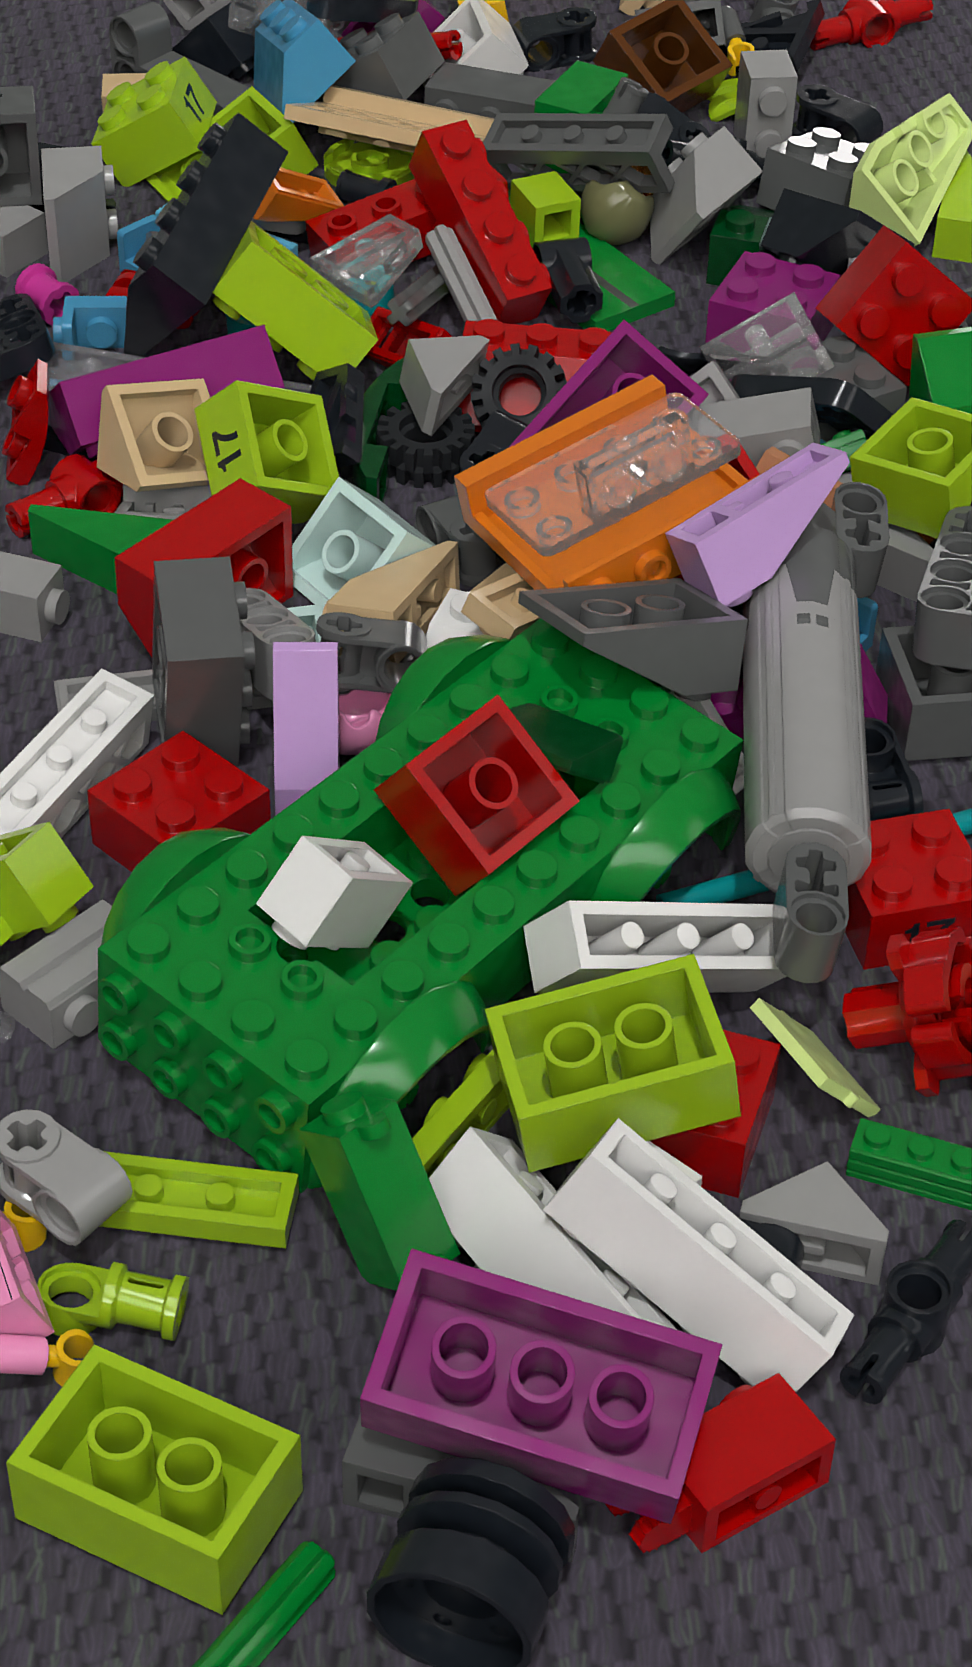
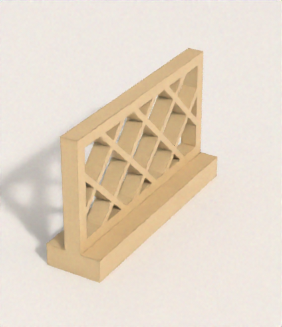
[284,85,494,153]

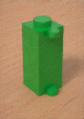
[299,1091,460,1291]

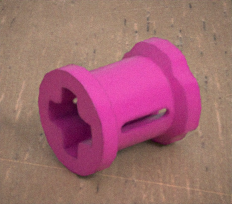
[15,263,79,327]

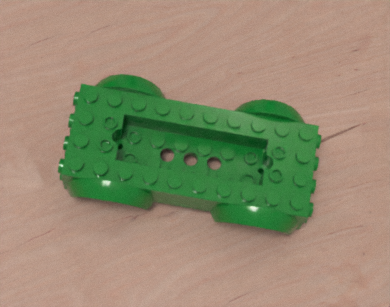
[98,618,744,1194]

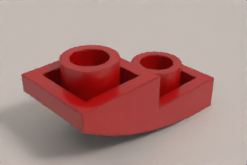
[2,359,49,485]

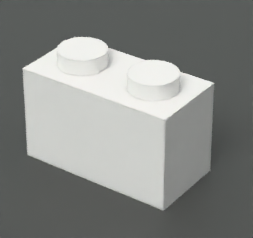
[256,836,413,950]

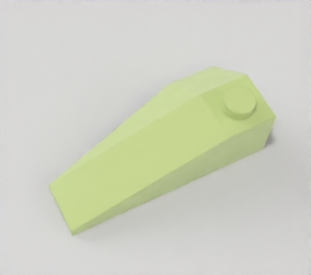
[849,93,972,246]

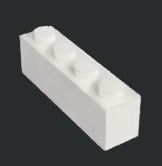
[523,900,787,993]
[543,1118,854,1392]
[429,1127,677,1330]

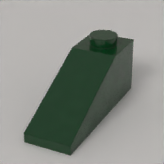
[706,205,775,286]

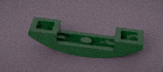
[352,358,408,502]

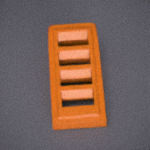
[253,167,344,222]

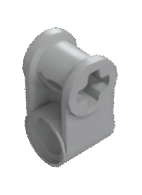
[0,1109,133,1246]

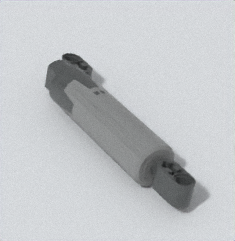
[742,482,890,983]

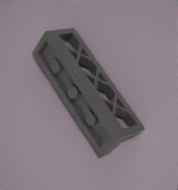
[483,113,675,193]

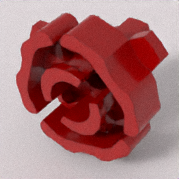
[842,926,972,1097]

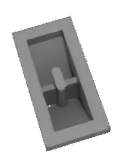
[399,335,490,436]
[739,1161,889,1286]

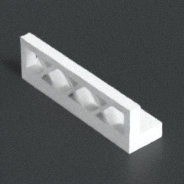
[0,668,154,838]

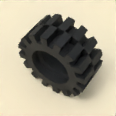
[470,343,567,428]
[377,401,475,489]

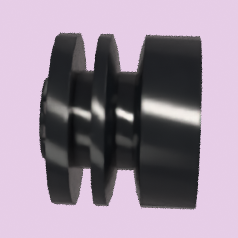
[367,1457,575,1667]

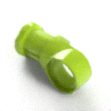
[37,1262,189,1341]

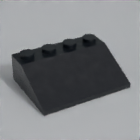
[123,112,288,362]

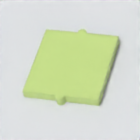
[750,998,881,1117]

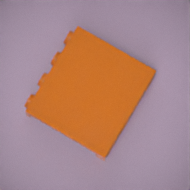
[454,375,761,590]

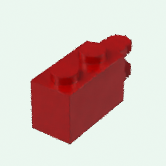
[605,1373,836,1553]

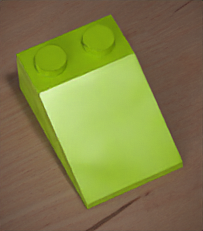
[145,86,319,203]

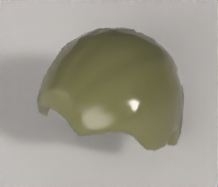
[580,180,654,246]

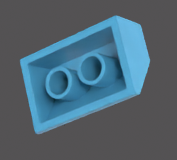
[253,0,356,123]

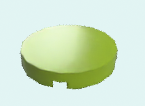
[324,138,414,187]

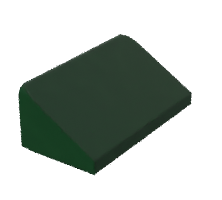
[511,703,623,784]

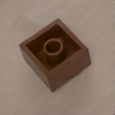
[593,0,733,113]

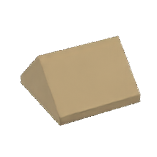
[97,378,210,492]

